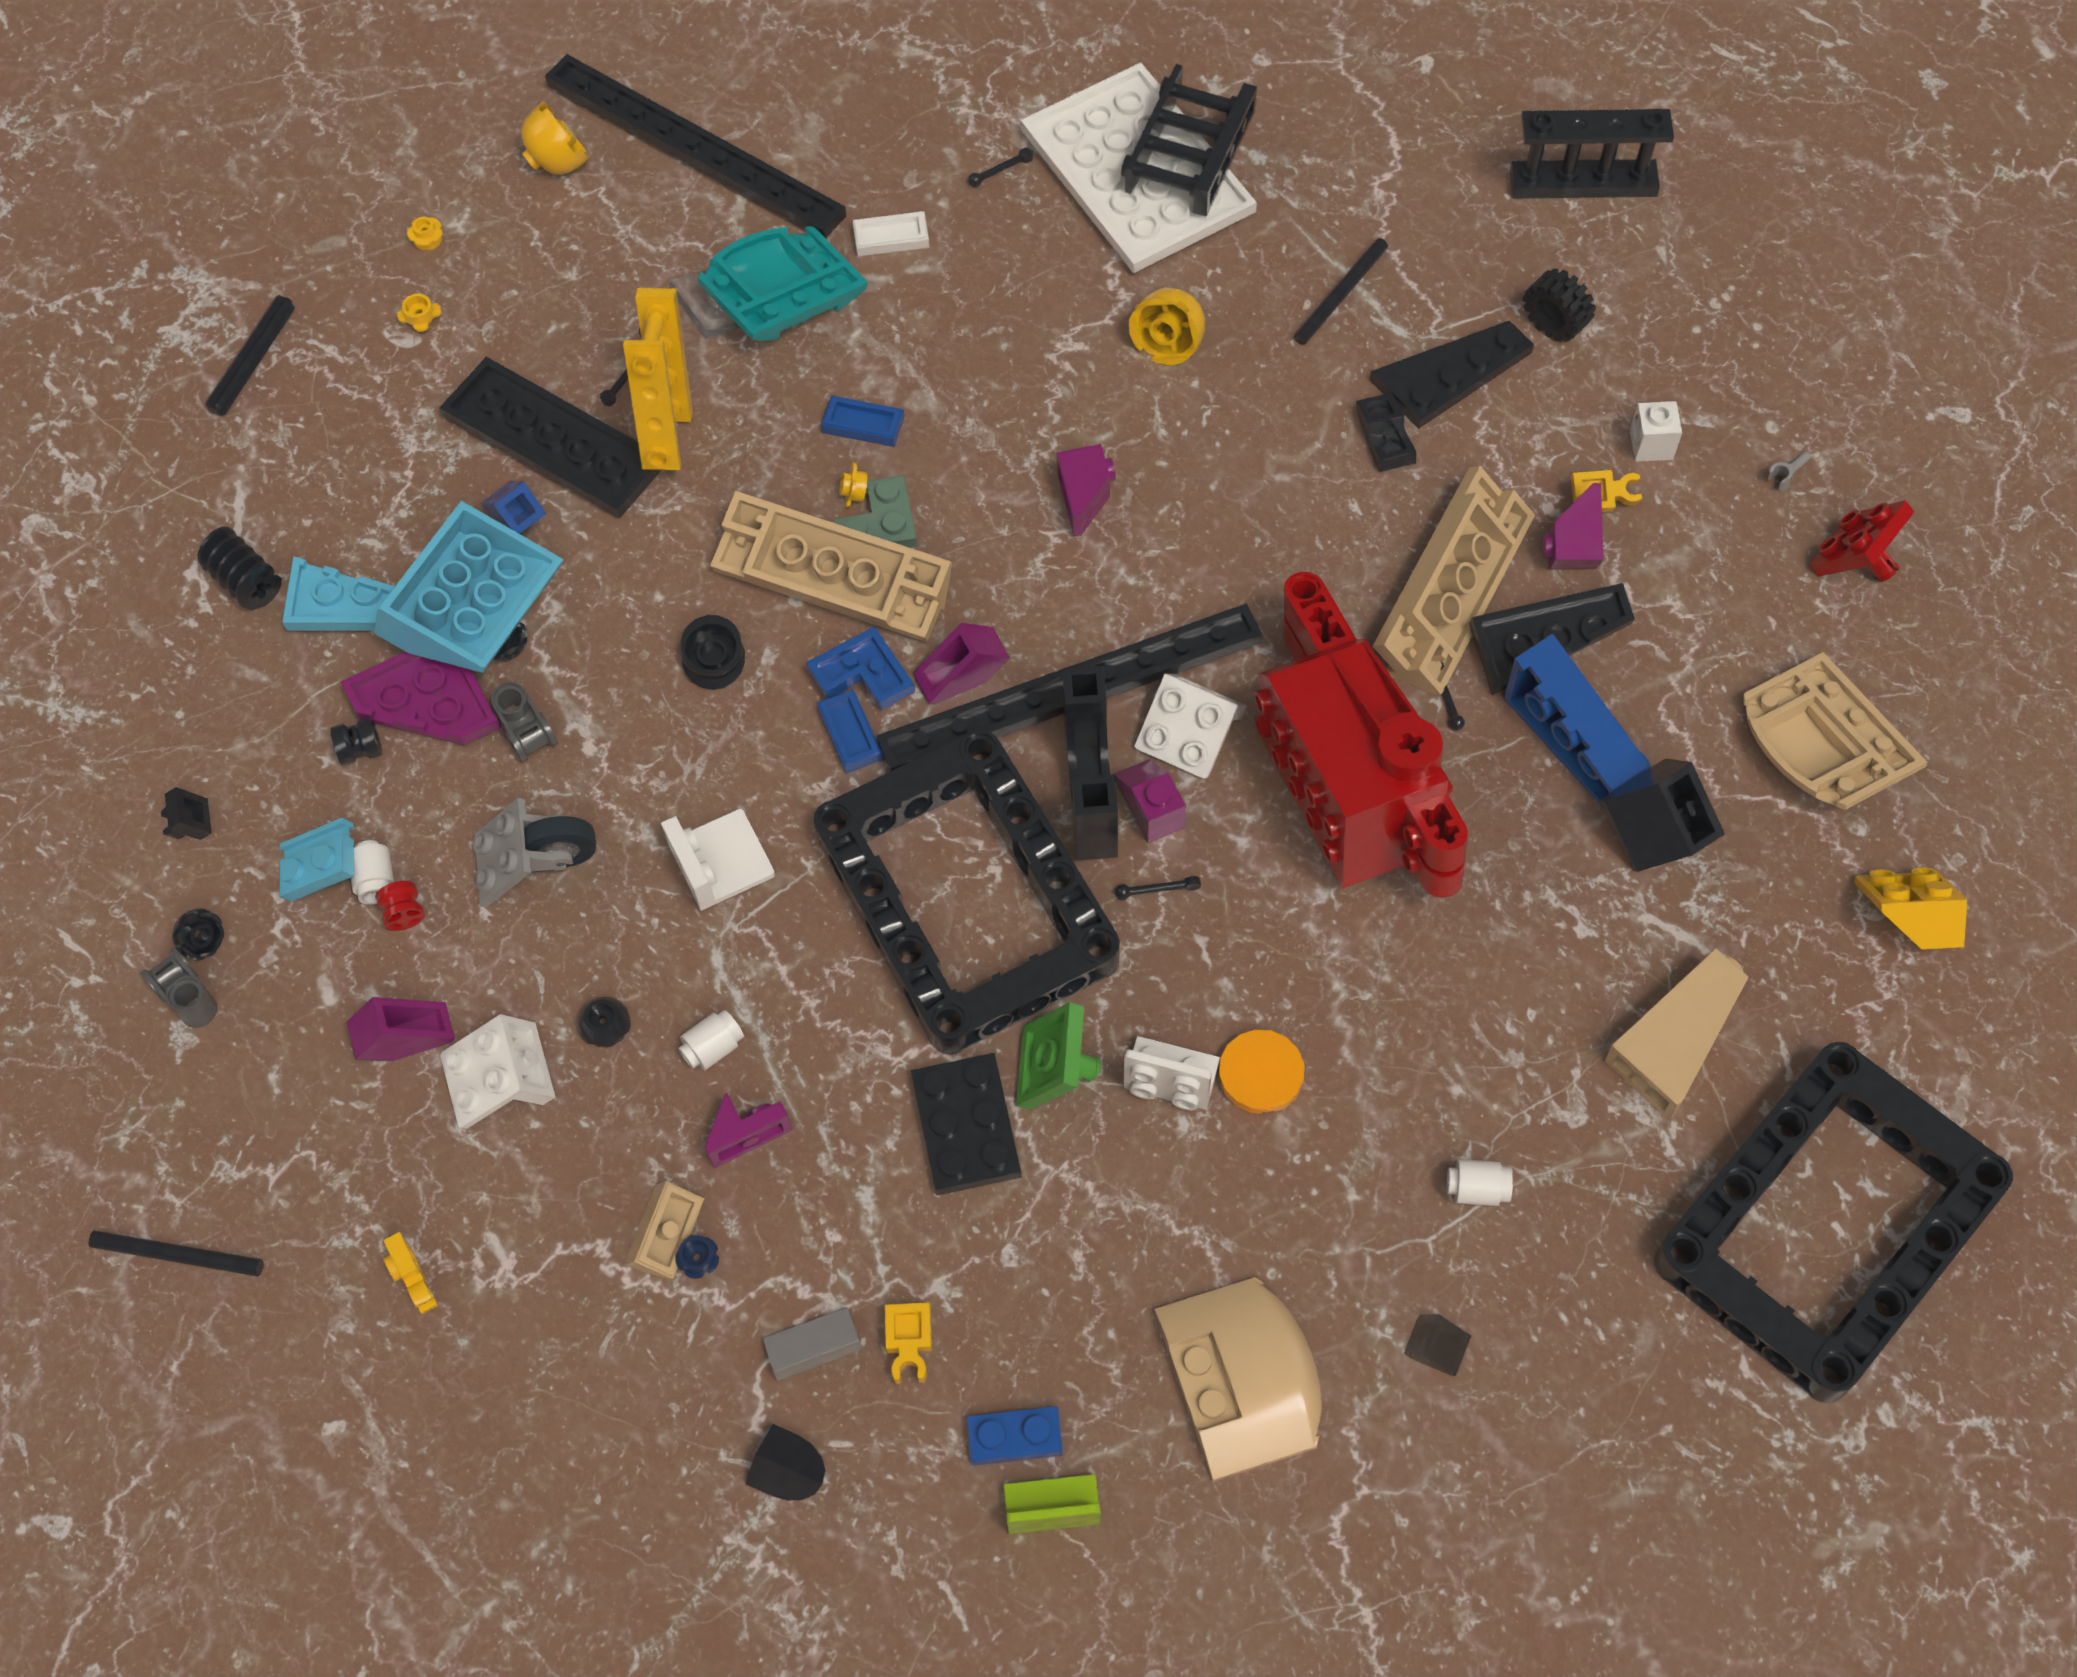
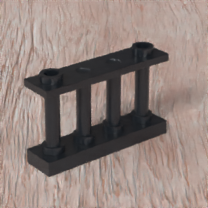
[1121,64,1257,217]
[1510,109,1674,199]

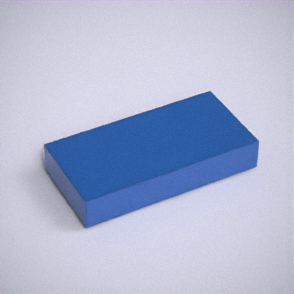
[821,395,905,447]
[816,689,884,774]

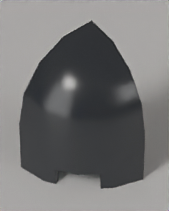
[746,1424,826,1501]

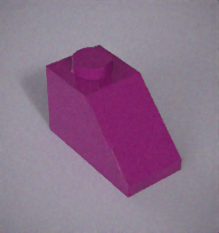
[1056,444,1116,537]
[1542,483,1604,570]
[913,622,1010,704]
[1113,759,1186,843]
[346,997,455,1061]

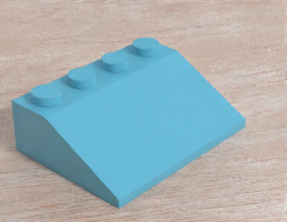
[374,501,564,673]

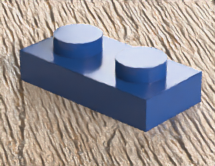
[967,1406,1063,1466]

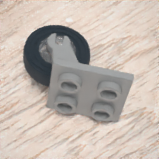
[473,798,596,908]

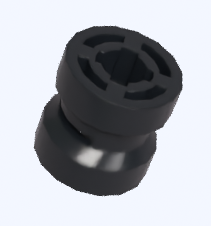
[330,717,382,766]

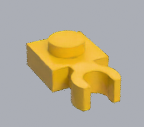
[1571,470,1642,512]
[383,1232,438,1314]
[885,1302,932,1384]

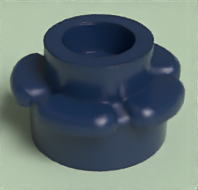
[675,1235,719,1279]

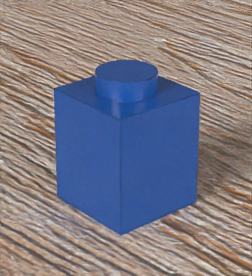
[480,481,547,534]

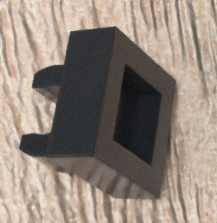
[161,787,212,840]

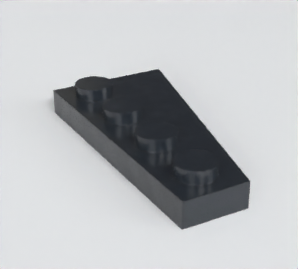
[1370,321,1534,429]
[1469,583,1635,695]

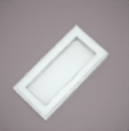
[853,211,929,257]

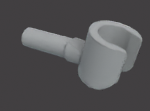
[1767,452,1811,491]

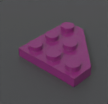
[341,652,501,745]

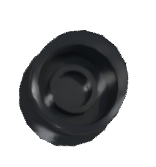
[680,615,745,690]

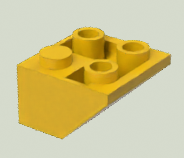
[1854,867,1967,950]

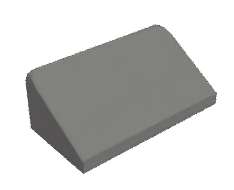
[763,1307,862,1381]

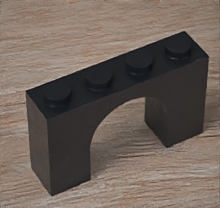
[1062,665,1118,860]

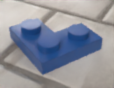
[806,626,915,710]

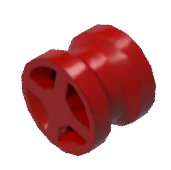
[375,881,425,931]

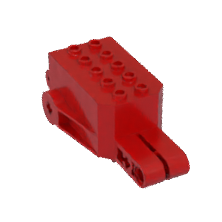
[1254,572,1468,898]

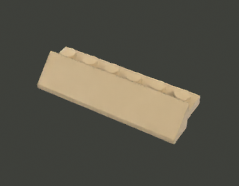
[1372,466,1535,695]
[710,491,952,642]

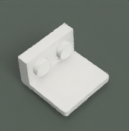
[1135,673,1247,779]
[661,809,775,911]
[440,1014,556,1129]
[1124,1036,1220,1110]

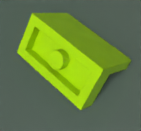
[1004,1474,1101,1534]

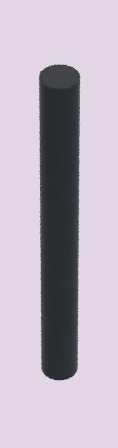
[1294,238,1388,345]
[89,1230,264,1277]

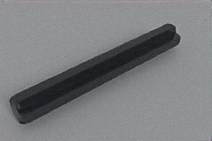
[205,295,295,417]

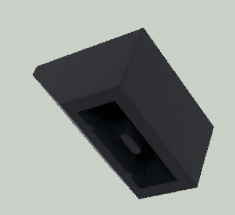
[1600,758,1725,872]

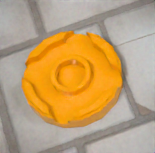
[1219,1030,1304,1114]

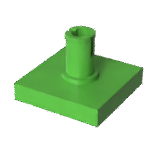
[1016,1002,1101,1110]

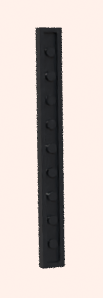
[545,54,847,238]
[877,603,1263,771]

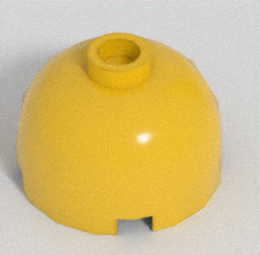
[521,101,591,175]
[1129,287,1206,366]

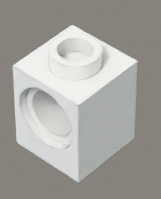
[1630,401,1682,462]

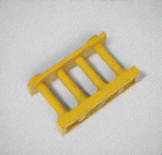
[623,288,693,470]

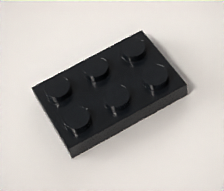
[911,1053,1022,1196]

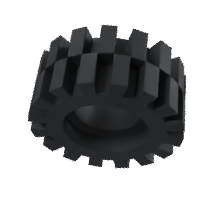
[1523,269,1596,342]

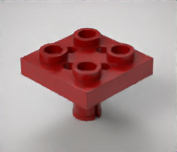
[1809,500,1914,582]

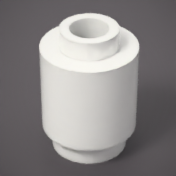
[351,840,394,905]
[678,1010,744,1071]
[1447,1159,1513,1206]

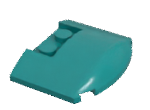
[697,226,868,341]

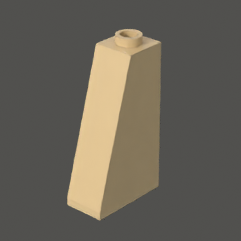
[1605,949,1749,1120]

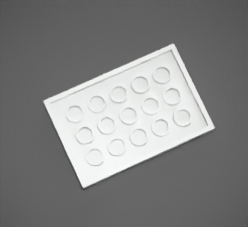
[1020,63,1257,274]

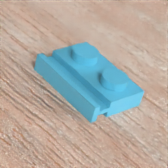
[279,818,354,902]

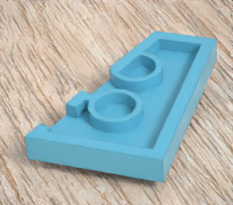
[282,556,395,631]

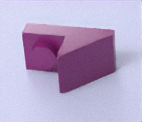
[705,1093,792,1169]

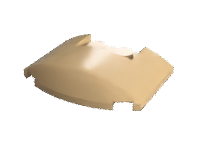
[1743,652,1928,810]
[1154,1277,1322,1482]

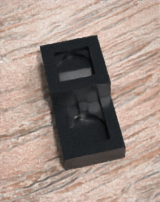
[1356,393,1417,472]

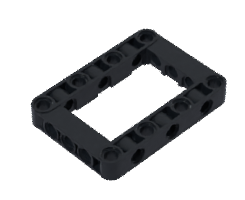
[813,730,1120,1055]
[1654,1042,2013,1403]

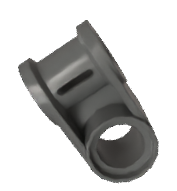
[491,682,558,763]
[140,947,217,1028]

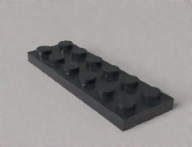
[439,356,661,518]

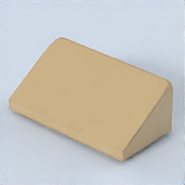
[625,1181,704,1280]

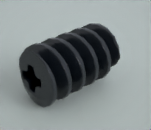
[197,526,282,609]

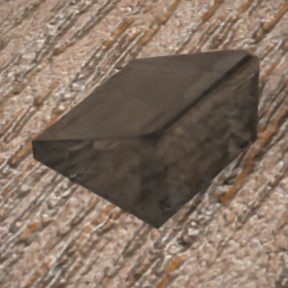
[1404,1314,1472,1376]

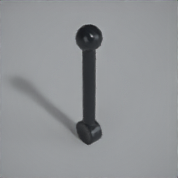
[968,148,1033,187]
[600,369,628,406]
[1441,661,1465,731]
[1115,876,1201,900]

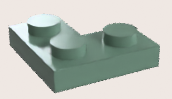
[834,475,917,548]

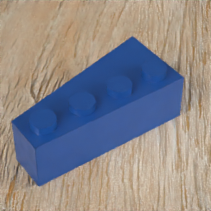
[1504,634,1651,809]

